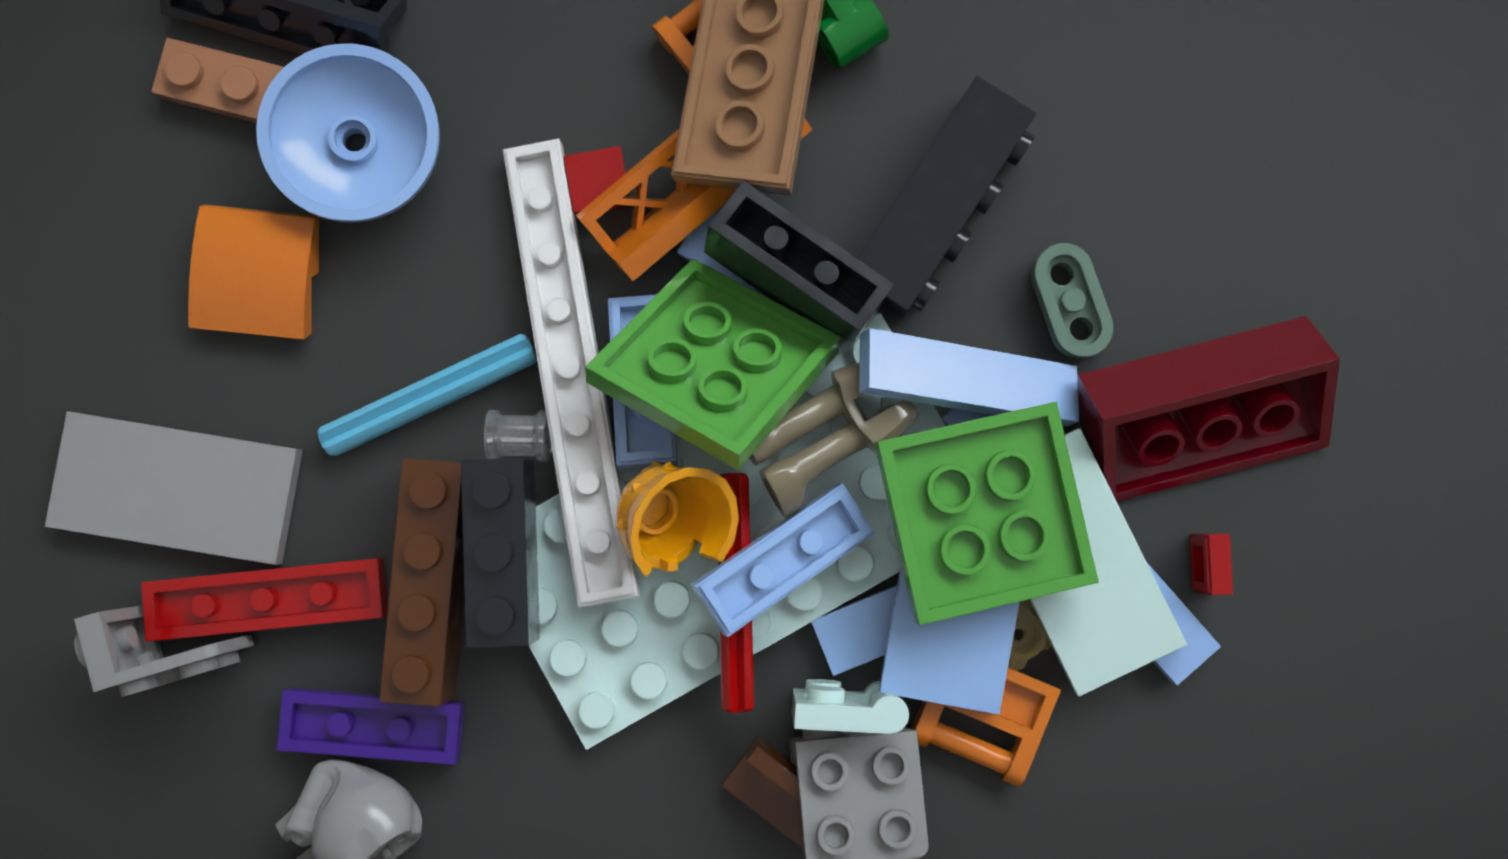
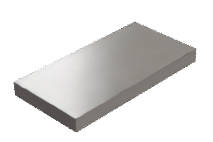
[45,411,303,565]

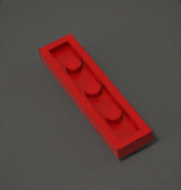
[141,558,388,642]

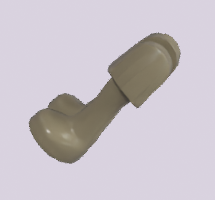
[749,362,919,518]

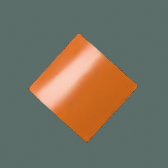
[188,204,319,340]

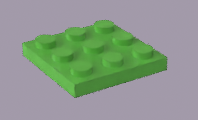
[585,258,841,470]
[874,401,1099,625]

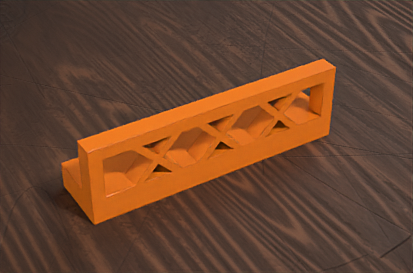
[576,119,813,281]

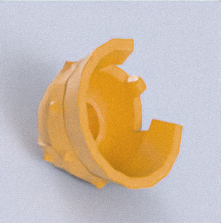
[616,461,739,577]

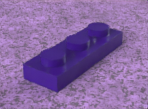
[277,687,465,765]

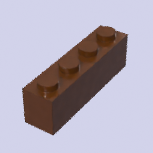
[379,458,465,707]

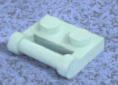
[791,679,909,734]

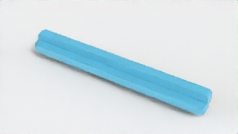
[317,334,537,456]

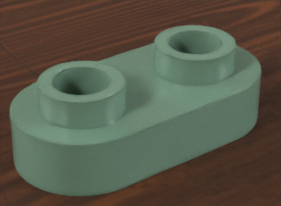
[1031,243,1114,359]

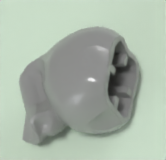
[275,759,423,859]

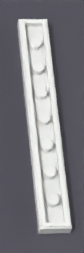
[503,138,640,608]

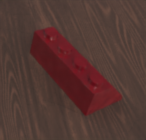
[1078,316,1340,502]

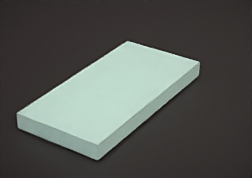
[1029,429,1187,697]

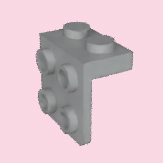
[74,605,255,697]
[788,727,929,859]

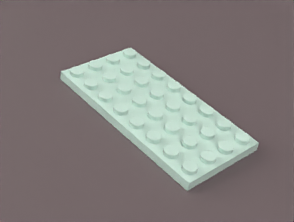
[529,313,945,750]

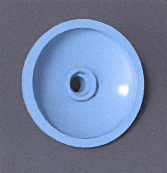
[256,44,440,222]

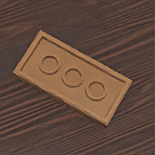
[671,0,825,195]

